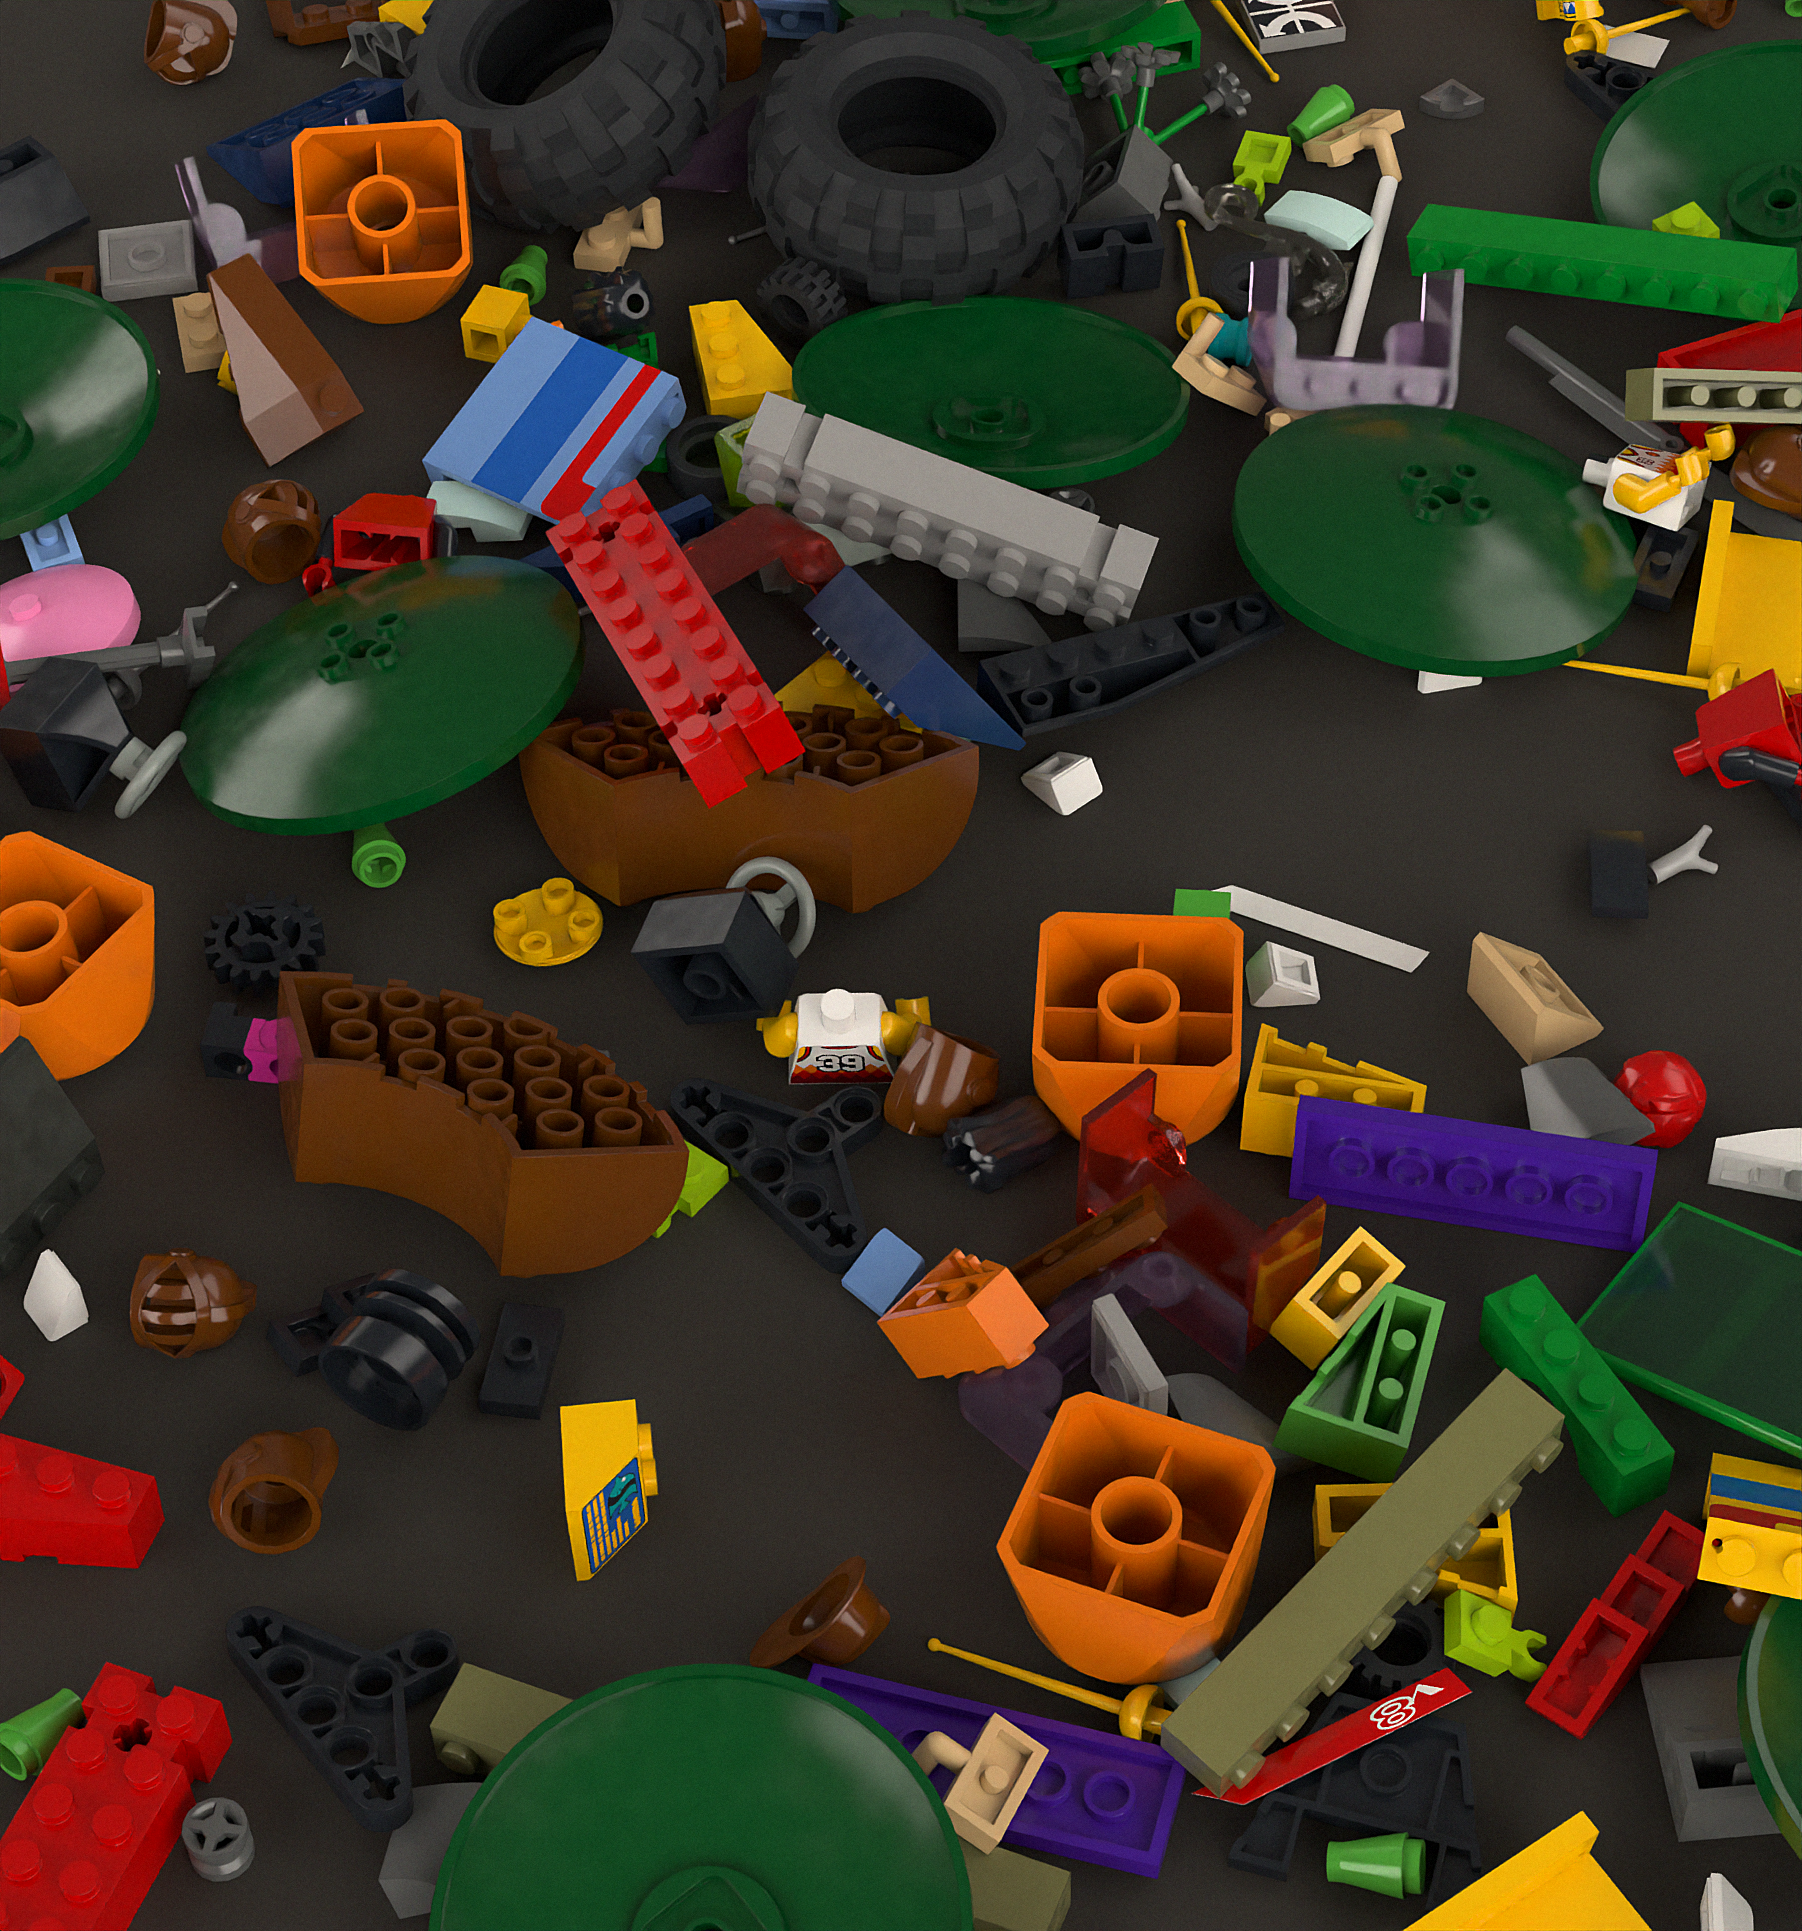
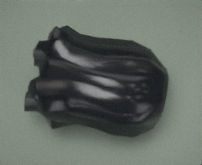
[571,266,656,344]
[941,1094,1062,1194]

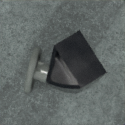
[0,657,187,819]
[631,856,816,1025]

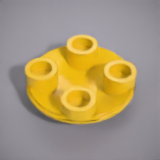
[493,878,603,966]

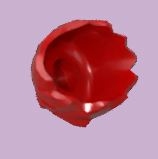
[1611,1050,1707,1148]

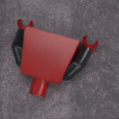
[302,493,459,598]
[1673,668,1802,799]

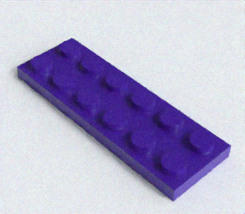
[1289,1095,1658,1253]
[807,1663,1188,1879]

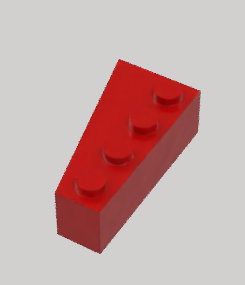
[0,1433,165,1569]

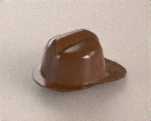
[750,1555,891,1669]

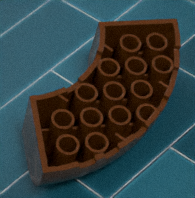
[519,701,979,913]
[277,971,690,1278]

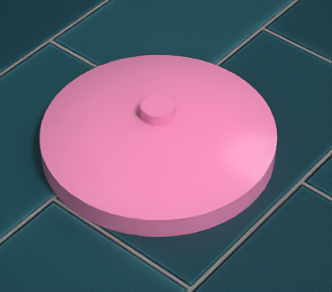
[0,564,141,698]

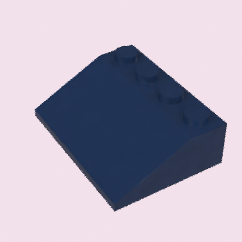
[206,77,407,208]
[803,564,1027,751]

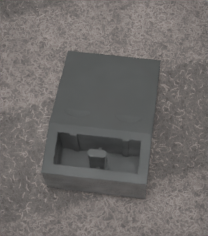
[1639,1656,1781,1842]

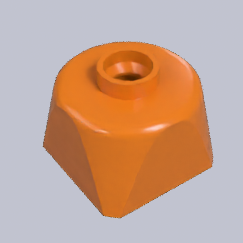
[291,119,473,324]
[0,831,155,1081]
[1032,912,1244,1155]
[996,1391,1276,1685]

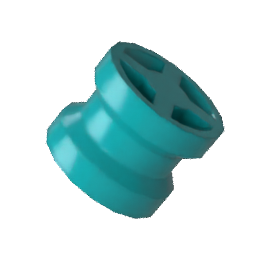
[1208,313,1257,367]

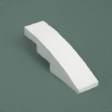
[1707,1128,1802,1201]

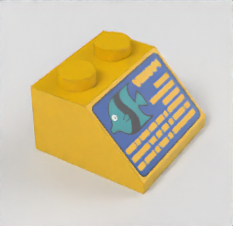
[560,1399,658,1581]

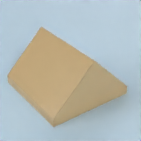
[1467,932,1604,1066]

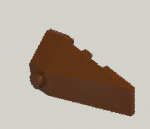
[206,252,364,469]

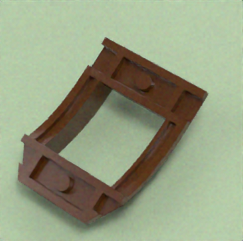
[265,0,391,46]

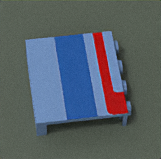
[422,316,687,525]

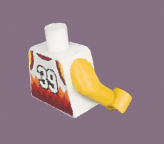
[1582,424,1736,531]
[756,989,931,1084]

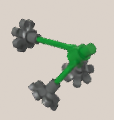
[1077,42,1251,146]

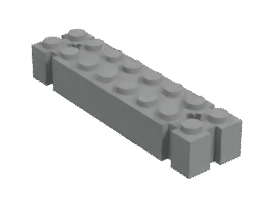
[736,391,1159,632]

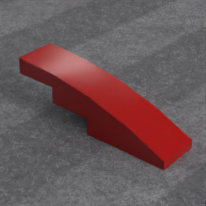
[1525,1510,1720,1740]

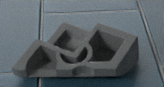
[347,21,417,78]
[378,1782,483,1919]

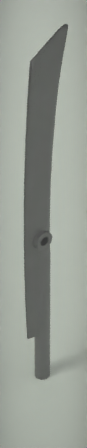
[1506,325,1802,542]

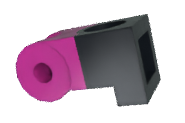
[200,1001,278,1084]

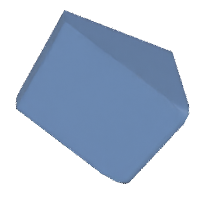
[842,1228,925,1317]

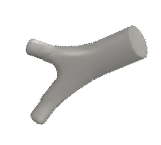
[1164,163,1220,231]
[1647,825,1718,884]

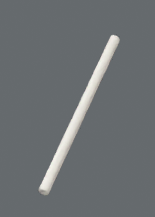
[1325,175,1398,400]

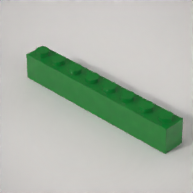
[1407,204,1798,323]

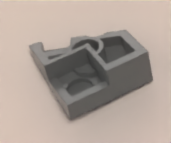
[957,578,1053,653]
[1521,1057,1656,1145]
[1164,1373,1316,1480]

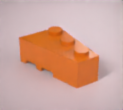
[877,1248,1049,1379]

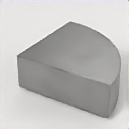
[1419,78,1485,119]

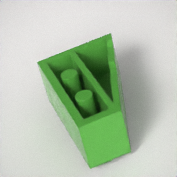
[1271,1282,1446,1483]

